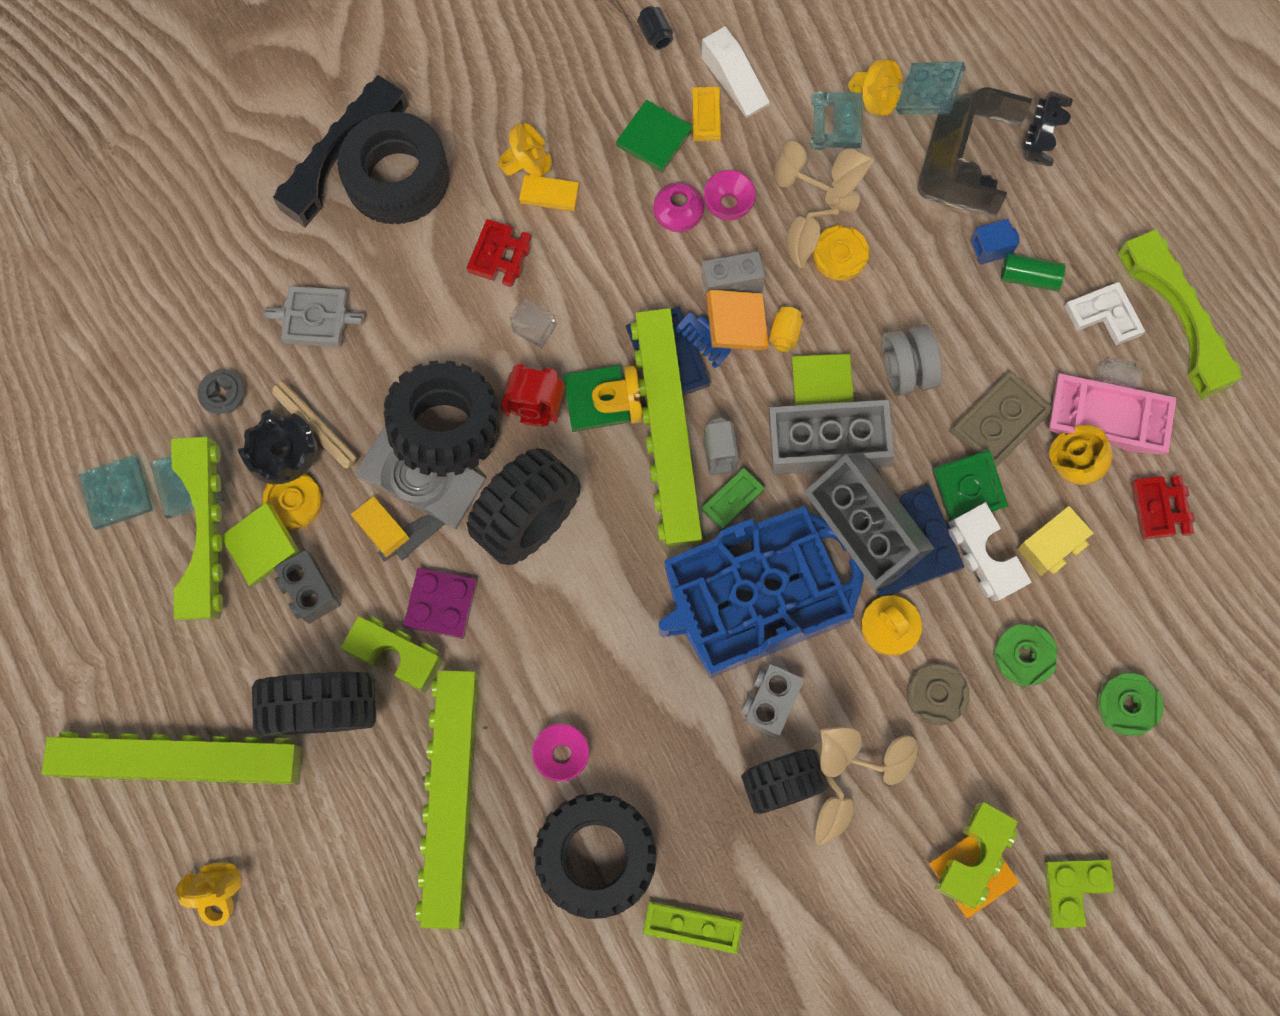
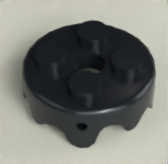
[1022,91,1073,166]
[238,410,318,484]

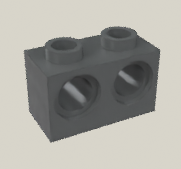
[274,549,341,624]

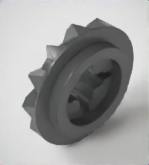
[197,370,245,416]

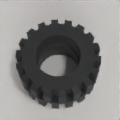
[741,749,829,814]

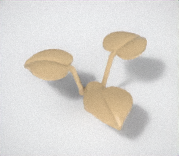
[775,141,874,269]
[811,726,918,846]

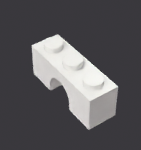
[948,502,1032,601]

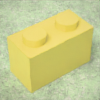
[1017,506,1094,576]

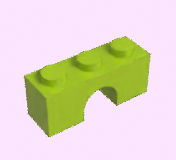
[340,616,443,694]
[934,802,1018,909]

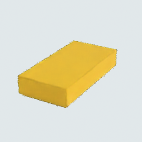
[692,87,721,141]
[519,174,580,212]
[350,496,410,557]

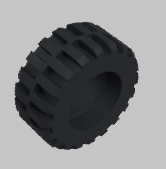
[383,360,499,477]
[467,448,581,565]
[252,672,377,736]
[533,793,656,919]

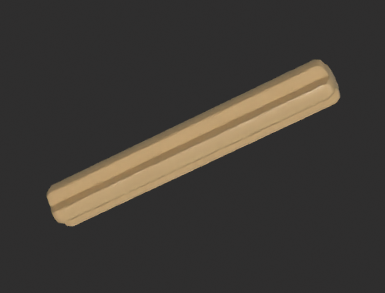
[272,381,357,469]

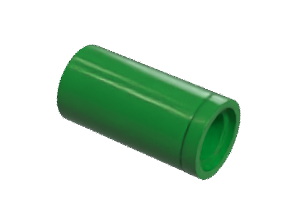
[1001,253,1066,292]

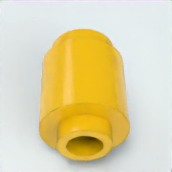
[769,307,803,352]

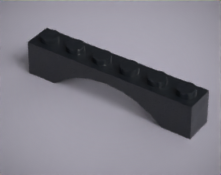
[273,75,408,228]

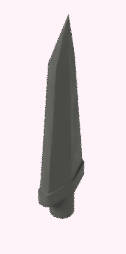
[377,515,445,562]

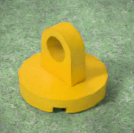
[848,58,903,116]
[497,123,552,178]
[592,365,643,424]
[861,595,922,656]
[175,862,243,926]

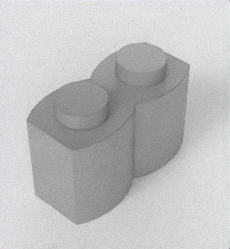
[703,418,739,476]

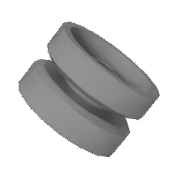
[882,324,942,396]

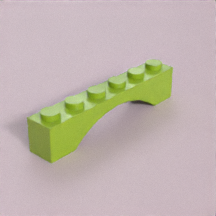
[1118,229,1243,400]
[171,437,223,621]

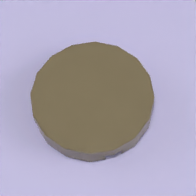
[907,663,969,725]

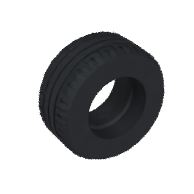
[337,112,449,224]

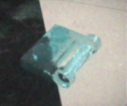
[811,92,862,150]

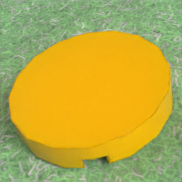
[812,225,869,281]
[262,474,323,530]

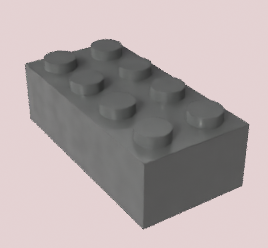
[804,452,935,589]

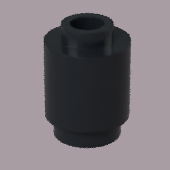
[637,6,673,50]

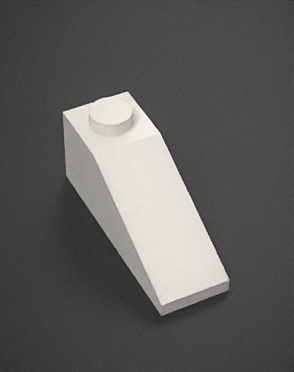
[701,26,770,118]

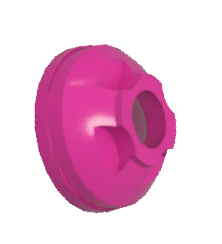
[704,170,755,221]
[653,182,704,232]
[532,724,589,782]

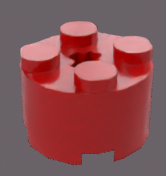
[501,364,565,427]

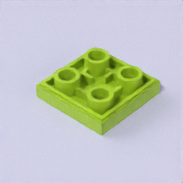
[791,354,854,406]
[221,502,300,586]

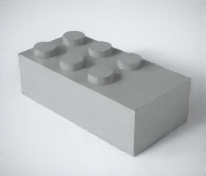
[769,400,894,474]

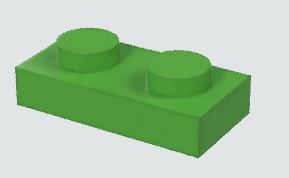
[701,468,765,530]

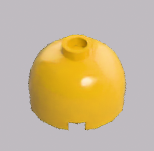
[1049,425,1113,485]

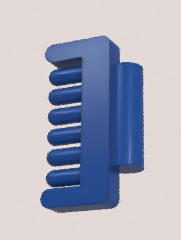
[675,312,731,368]

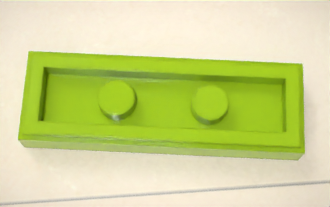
[643,902,743,954]

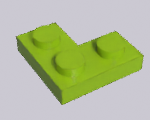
[1044,860,1115,928]

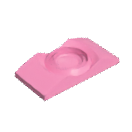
[1048,373,1176,455]

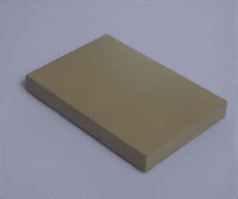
[949,370,1052,468]

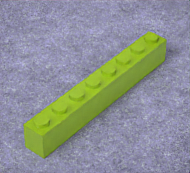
[630,308,702,548]
[416,671,478,929]
[41,732,302,785]

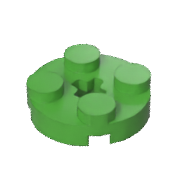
[993,624,1058,687]
[1097,673,1164,737]

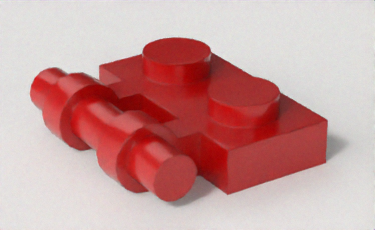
[467,219,532,287]
[1131,475,1195,540]

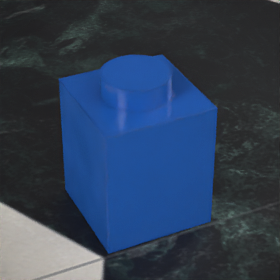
[970,219,1019,265]

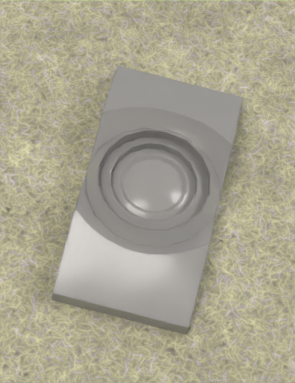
[354,426,486,529]

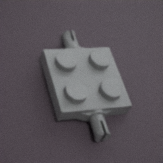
[264,286,364,347]

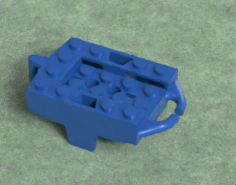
[658,506,864,678]

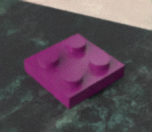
[403,568,477,639]

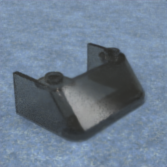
[917,87,1032,218]

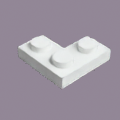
[1064,282,1145,346]

